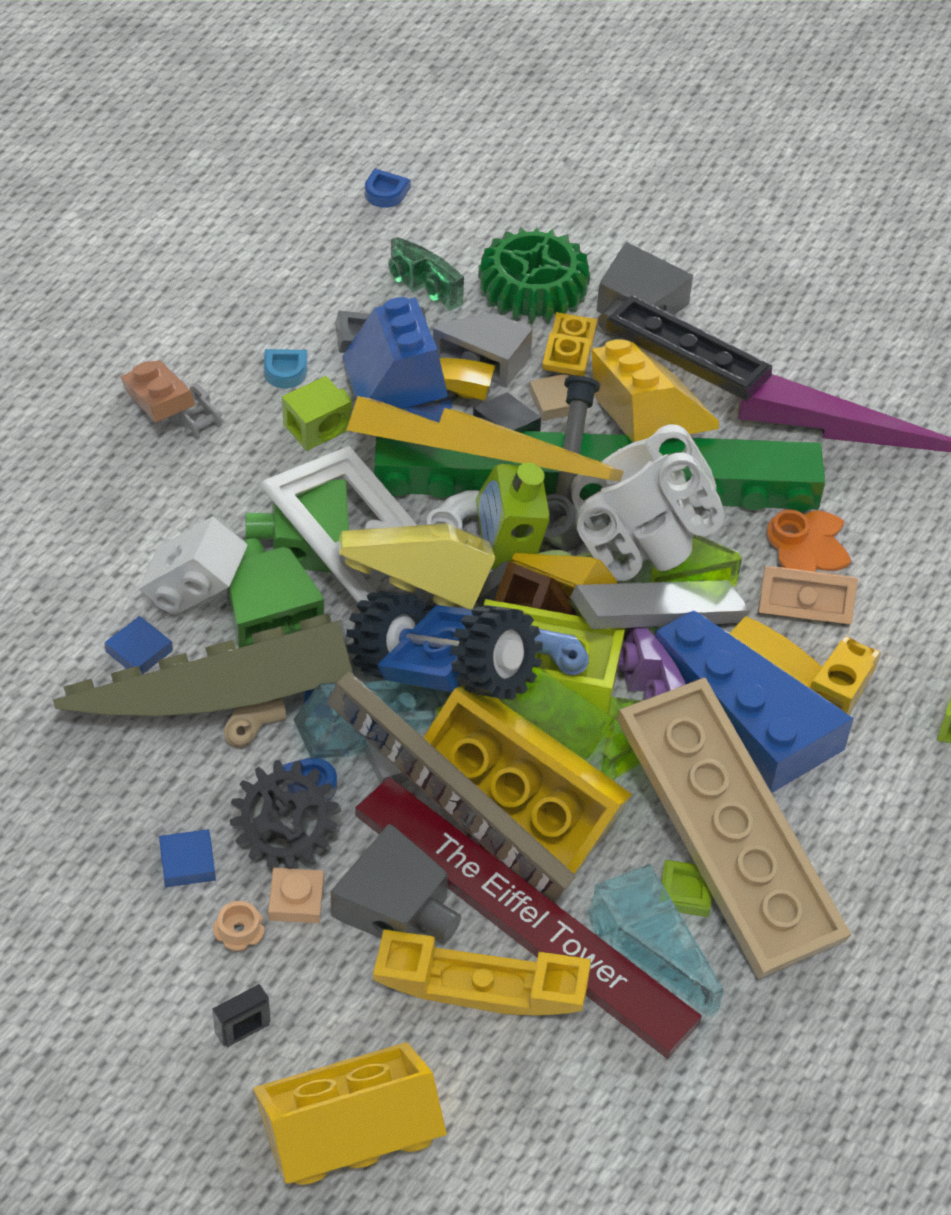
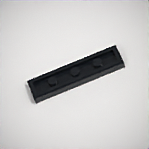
[606,295,772,401]

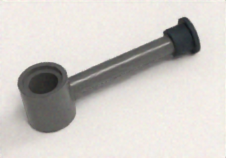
[543,376,600,551]

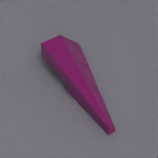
[738,374,951,452]

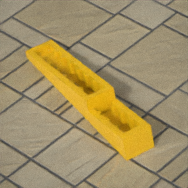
[346,396,624,482]

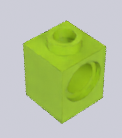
[282,376,353,451]

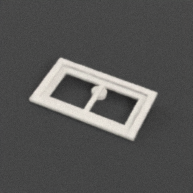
[260,446,434,605]

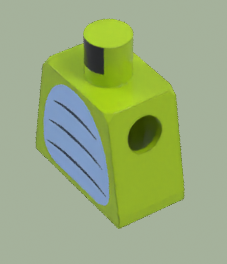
[475,462,549,570]

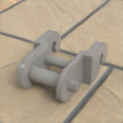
[168,383,222,439]

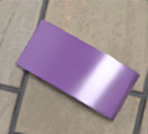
[618,627,686,700]

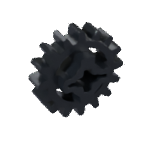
[229,760,341,870]

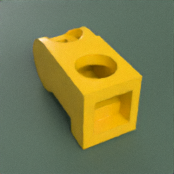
[810,636,881,715]

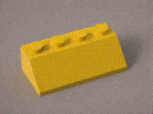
[423,685,633,876]

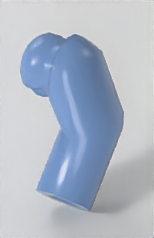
[534,629,589,675]

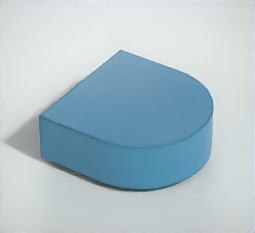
[264,349,308,389]

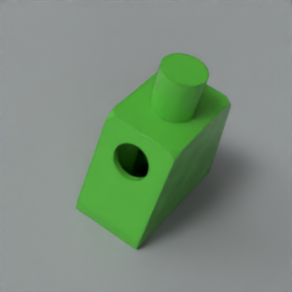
[245,480,349,572]
[227,538,324,648]

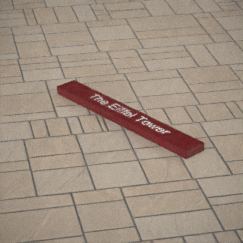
[355,777,702,1059]

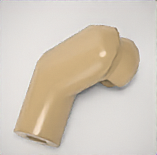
[224,698,286,748]

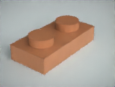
[120,360,195,423]

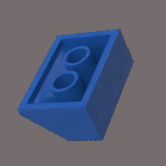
[342,297,448,409]

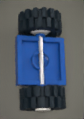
[346,591,543,700]

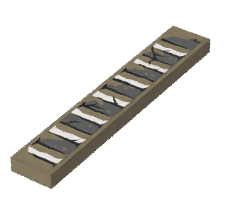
[327,672,576,903]

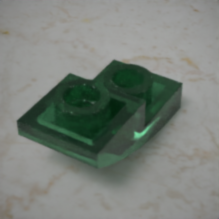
[388,237,464,311]

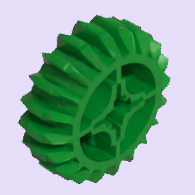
[478,227,591,325]

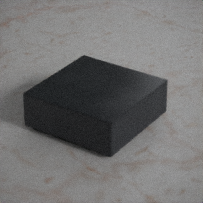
[212,984,271,1048]

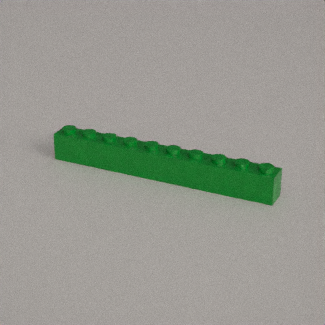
[374,431,825,512]

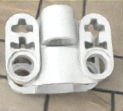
[571,425,725,581]

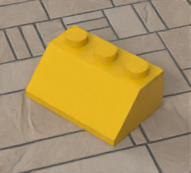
[591,340,719,443]
[252,1042,447,1185]

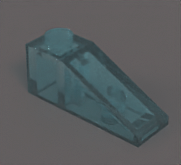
[293,681,447,759]
[588,864,724,1017]

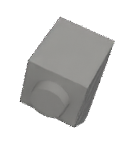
[433,313,533,388]

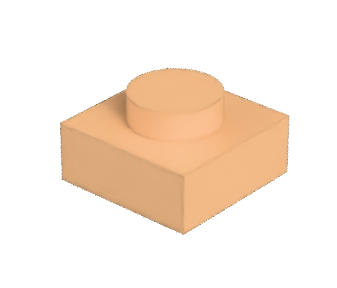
[268,868,324,923]

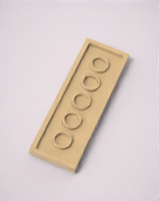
[616,678,852,980]

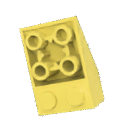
[339,523,496,610]

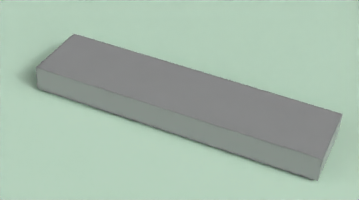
[570,580,751,629]

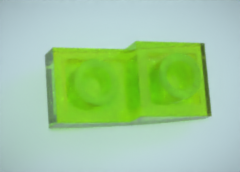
[500,667,615,759]

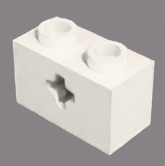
[138,516,248,615]

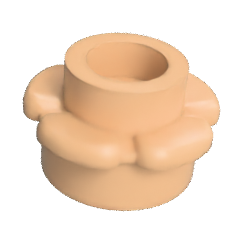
[213,901,265,951]

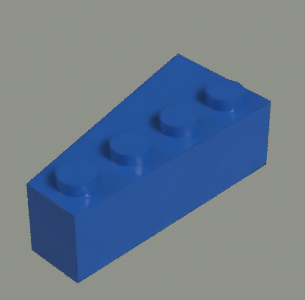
[655,610,854,793]

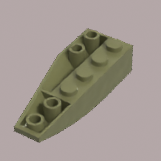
[53,613,355,716]

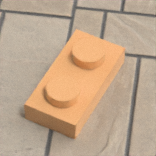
[758,565,858,625]

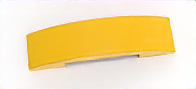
[373,929,591,1015]

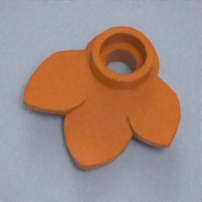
[766,510,851,572]

